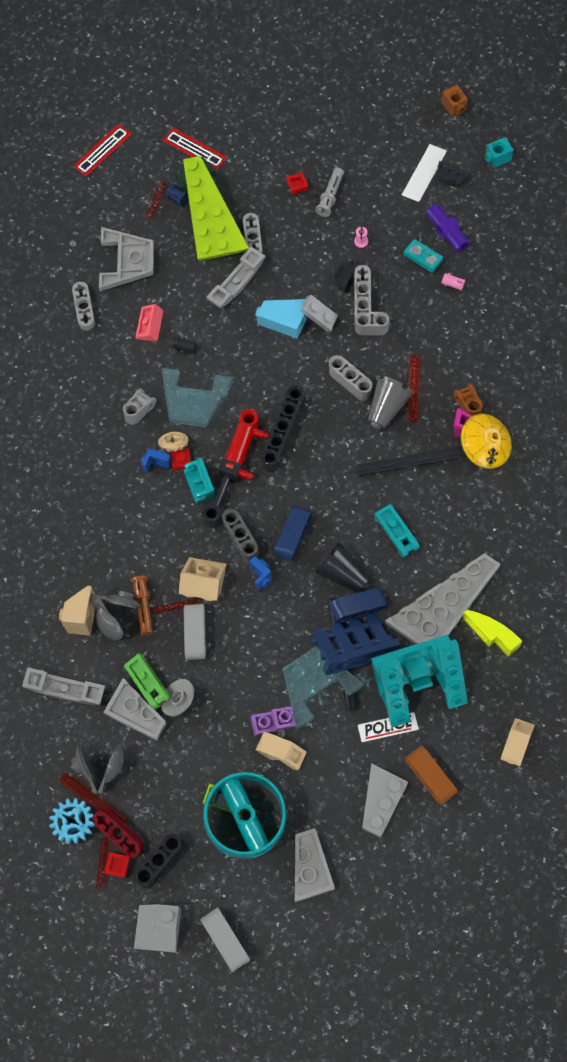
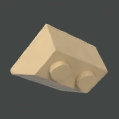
[179,557,227,601]
[59,586,96,636]

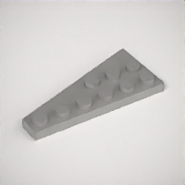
[385,553,500,644]

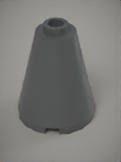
[368,376,412,430]

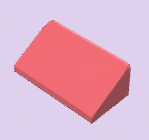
[135,304,163,341]

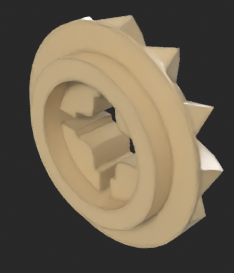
[158,432,188,452]

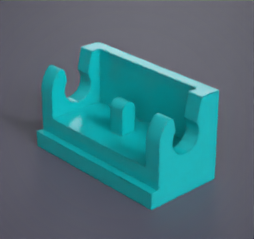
[183,458,215,504]

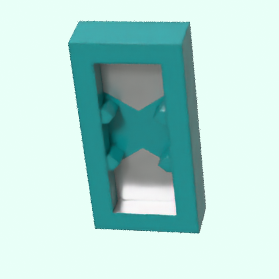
[404,239,443,273]

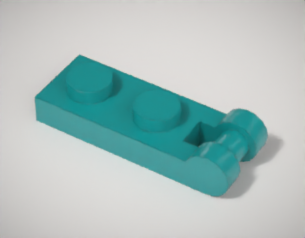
[374,504,420,558]

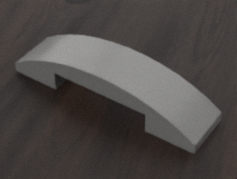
[206,247,265,308]
[22,668,105,705]

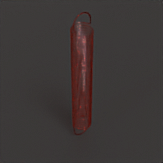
[145,179,167,221]
[150,599,205,614]
[96,836,109,894]

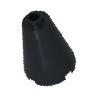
[315,542,370,593]

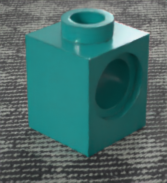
[485,137,514,168]

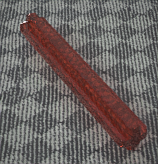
[408,355,420,423]
[59,773,127,824]

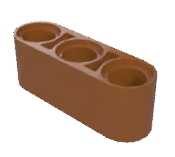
[405,746,458,805]

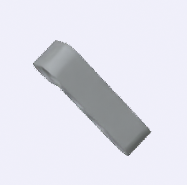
[354,265,389,335]

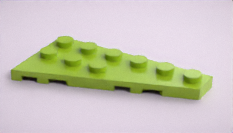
[183,156,249,261]

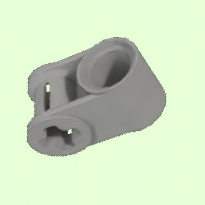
[123,389,157,425]

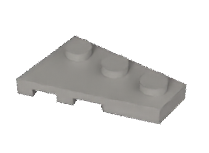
[103,678,166,741]
[362,764,408,838]
[295,828,335,903]

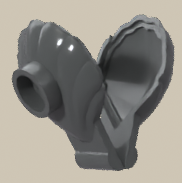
[91,591,141,640]
[71,745,124,794]

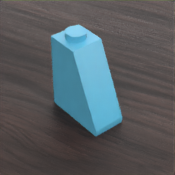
[255,299,308,338]

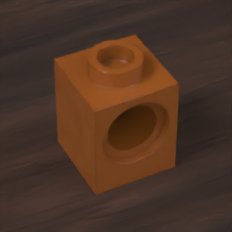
[442,85,468,117]

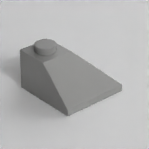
[134,904,181,953]

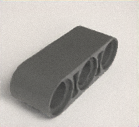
[222,509,259,563]

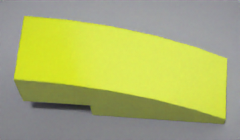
[463,610,522,656]

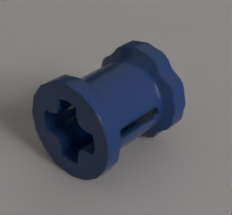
[166,184,189,206]

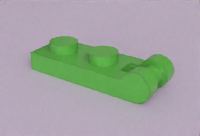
[124,653,171,710]

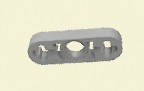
[243,213,263,254]
[72,282,95,331]

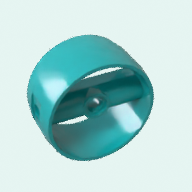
[203,772,287,859]

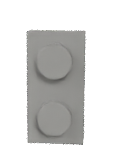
[300,295,338,331]

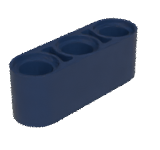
[274,506,312,561]
[329,588,388,623]

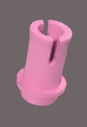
[354,227,368,248]
[441,273,465,291]

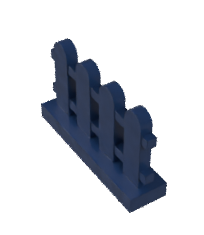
[311,614,400,676]

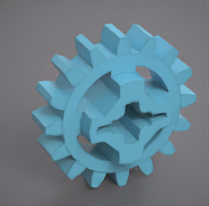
[49,798,95,845]

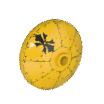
[461,414,512,469]

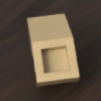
[501,718,535,766]
[256,732,306,770]

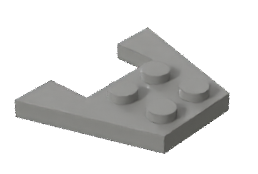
[99,227,154,291]

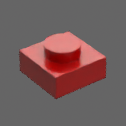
[286,172,308,195]
[170,448,191,471]
[104,852,130,878]

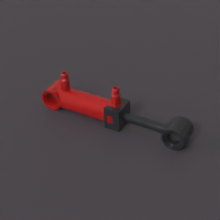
[202,409,270,528]

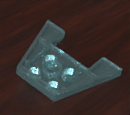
[161,368,234,427]
[282,647,365,729]

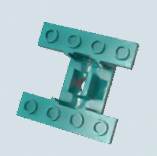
[371,635,468,727]

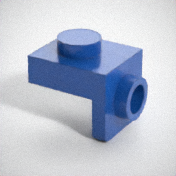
[141,448,172,473]
[249,556,272,590]

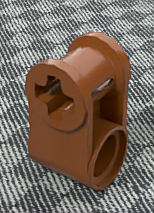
[453,384,483,416]

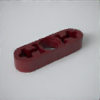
[93,808,144,858]

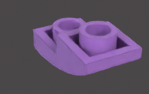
[250,706,296,736]

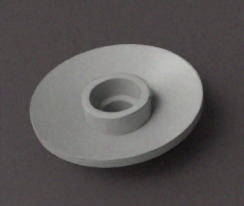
[161,679,194,717]

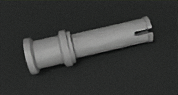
[315,168,344,217]

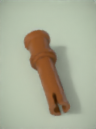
[131,576,153,636]

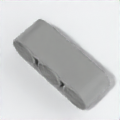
[329,355,372,401]
[184,604,206,660]
[200,907,250,972]

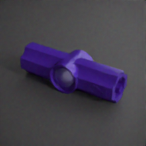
[426,204,470,252]

